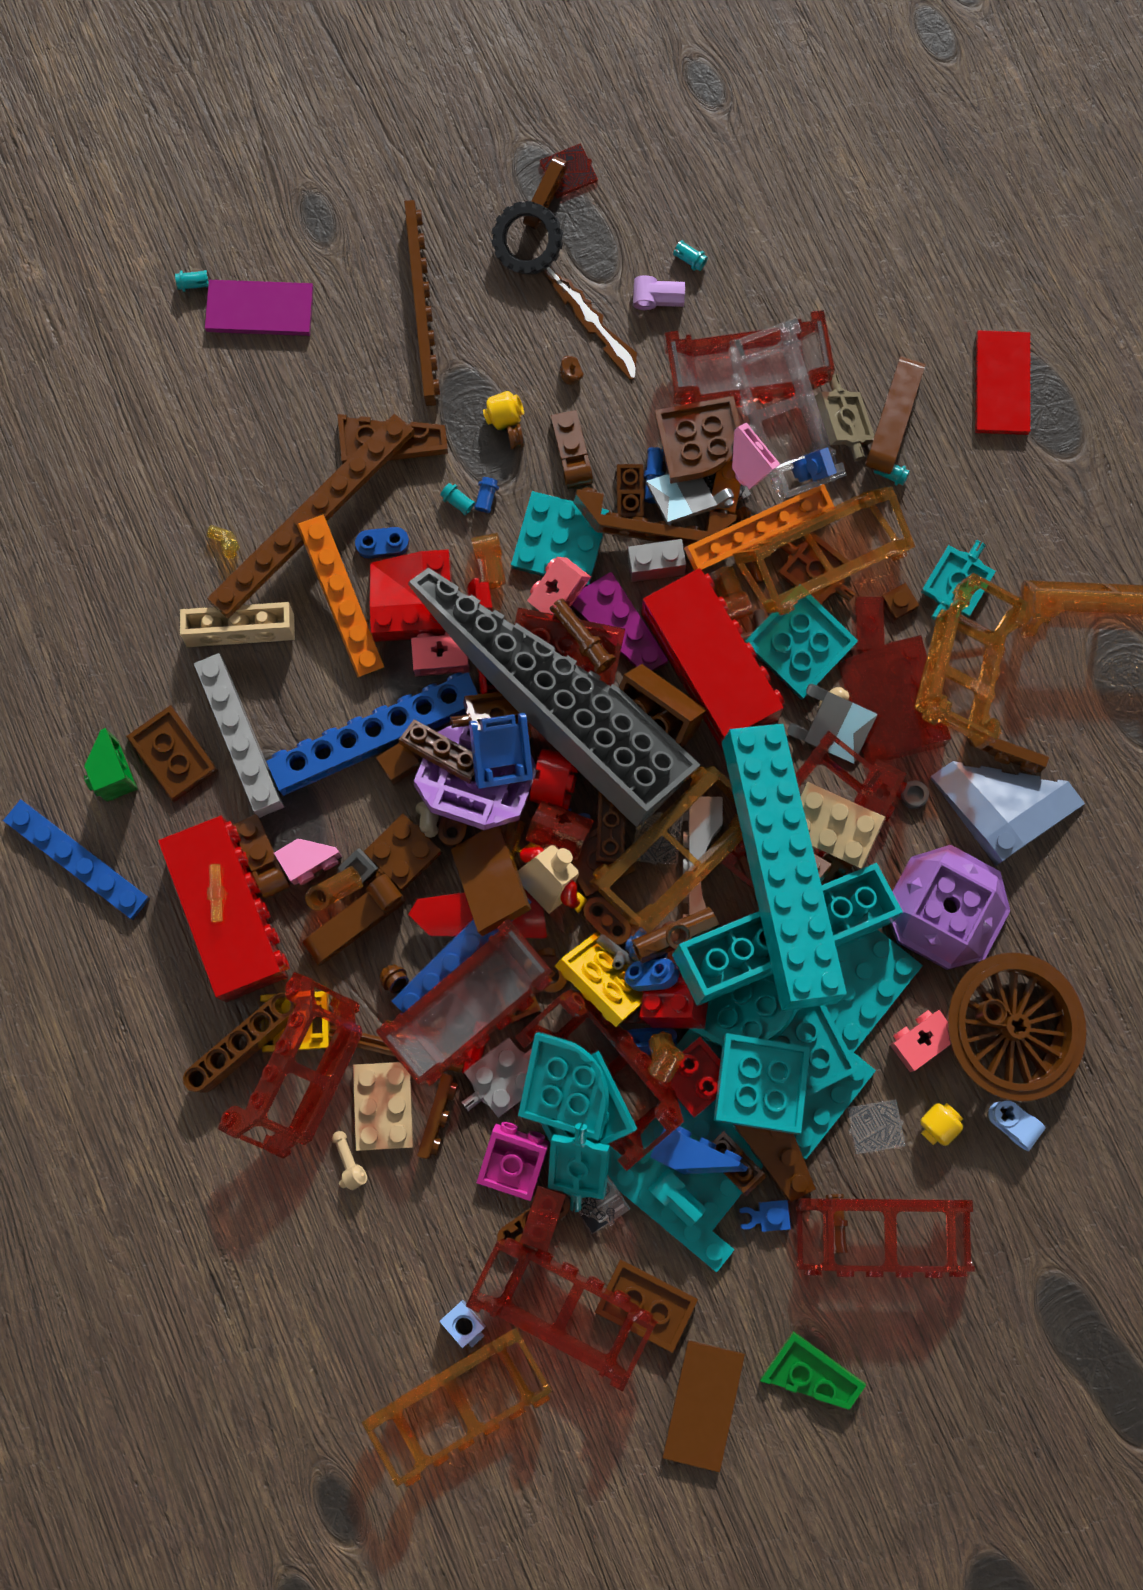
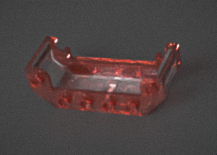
[664,310,835,407]
[375,919,556,1086]

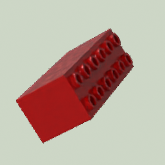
[641,568,785,751]
[158,815,290,1002]

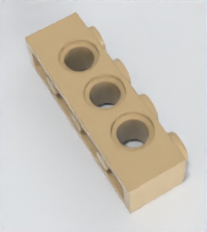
[180,602,295,647]

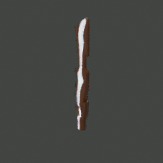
[544,266,637,380]

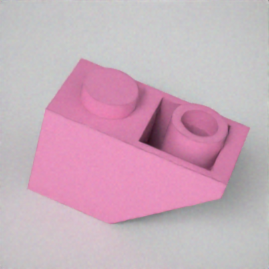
[274,839,342,885]

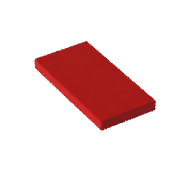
[975,330,1030,435]

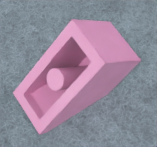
[732,423,780,489]

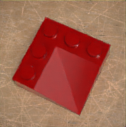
[370,549,452,642]

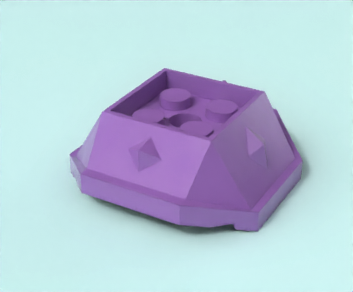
[414,726,537,830]
[891,845,1010,970]

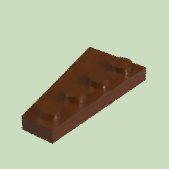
[337,414,448,465]
[733,1124,816,1202]

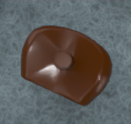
[559,355,584,385]

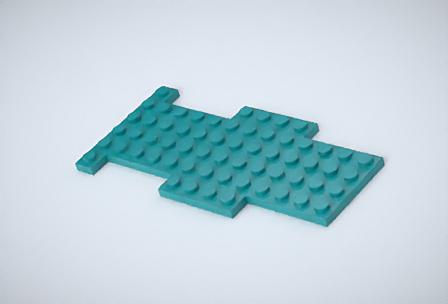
[606,930,923,1272]

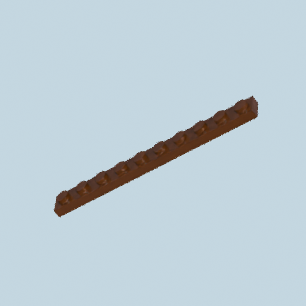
[207,414,415,619]

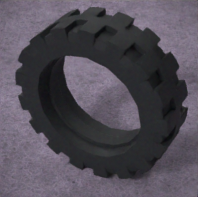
[492,201,563,275]

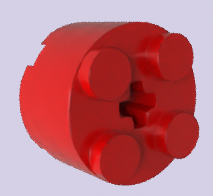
[530,749,578,811]

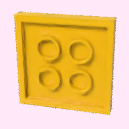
[555,931,643,1027]

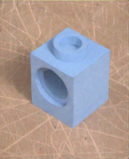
[440,1300,486,1348]

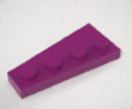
[571,572,668,672]

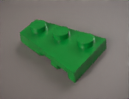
[760,1331,866,1410]

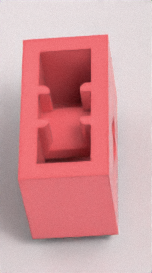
[527,557,591,621]
[411,632,470,677]
[890,1010,951,1073]

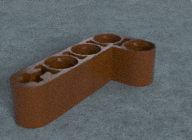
[302,874,406,966]

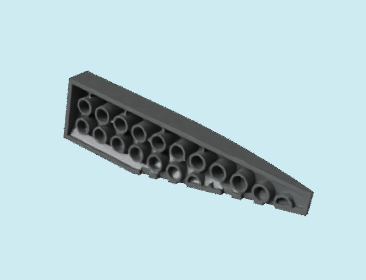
[408,568,700,827]

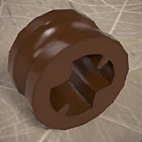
[507,424,524,450]

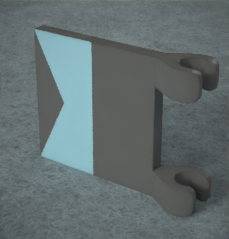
[646,473,734,525]
[787,684,878,764]

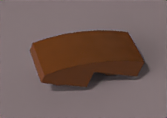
[616,464,644,517]
[712,1131,767,1196]

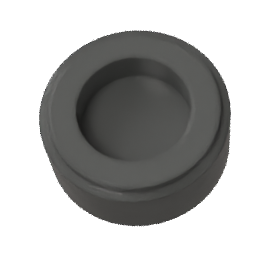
[900,780,929,809]

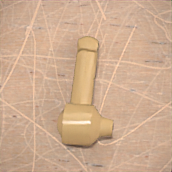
[332,1131,367,1190]

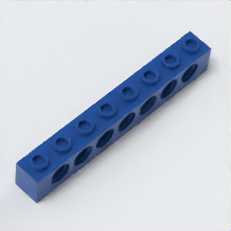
[266,672,478,796]

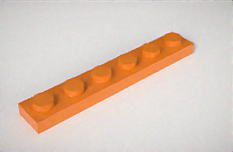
[684,483,835,570]
[297,514,384,678]

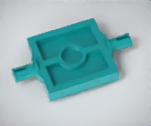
[921,540,996,623]
[548,1123,610,1212]

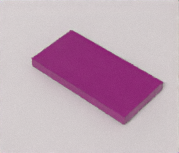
[205,280,314,336]

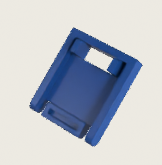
[469,713,533,789]

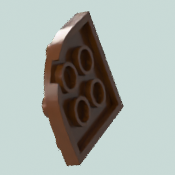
[655,396,740,484]

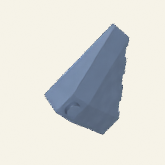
[930,761,1085,866]

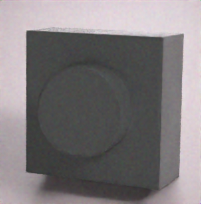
[338,848,378,888]

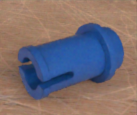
[474,477,499,513]

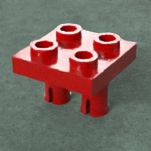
[657,1037,721,1118]

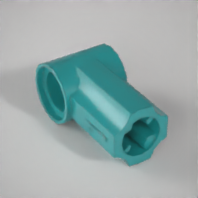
[647,1168,707,1227]

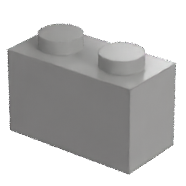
[628,539,686,582]

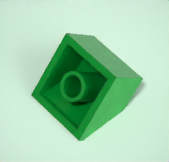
[84,728,138,802]

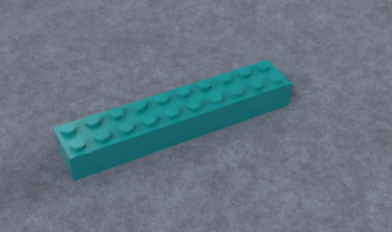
[722,724,847,1011]

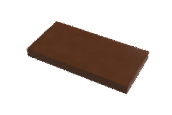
[451,825,531,937]
[662,1340,745,1472]

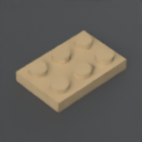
[801,782,886,869]
[353,1062,414,1151]

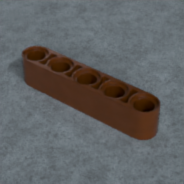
[865,356,926,474]
[183,992,302,1093]

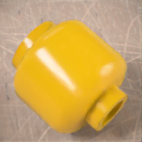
[483,391,524,430]
[920,1103,963,1146]

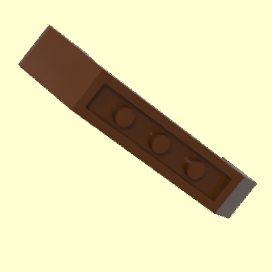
[573,487,737,547]

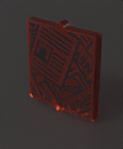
[540,143,598,198]

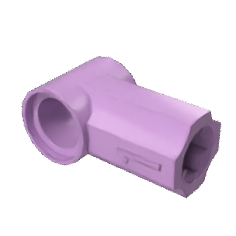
[633,275,685,310]

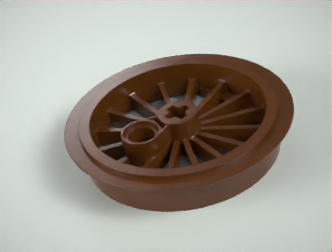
[948,953,1086,1101]

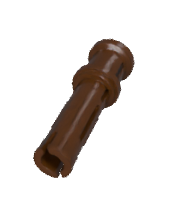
[550,598,616,674]

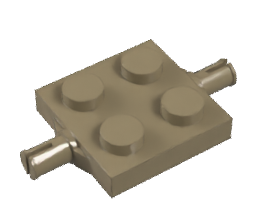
[815,374,874,461]

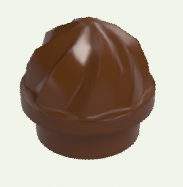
[380,964,409,993]

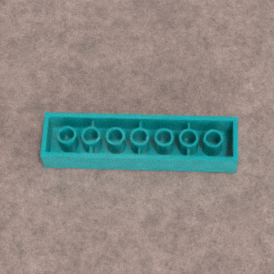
[672,863,903,1006]

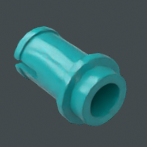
[673,240,708,271]
[175,270,209,292]
[874,464,910,486]
[440,483,475,516]

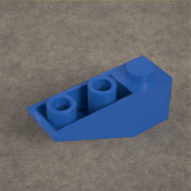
[650,1125,748,1174]

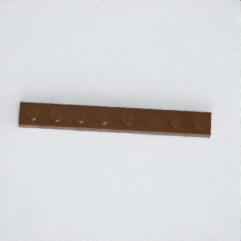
[404,200,440,406]

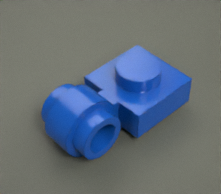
[791,447,837,483]

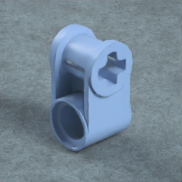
[988,1100,1046,1151]

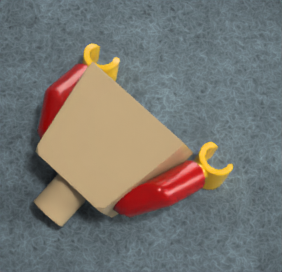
[518,842,587,914]

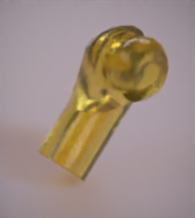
[207,525,239,558]

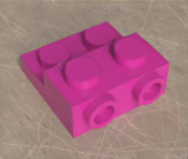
[476,1122,550,1201]

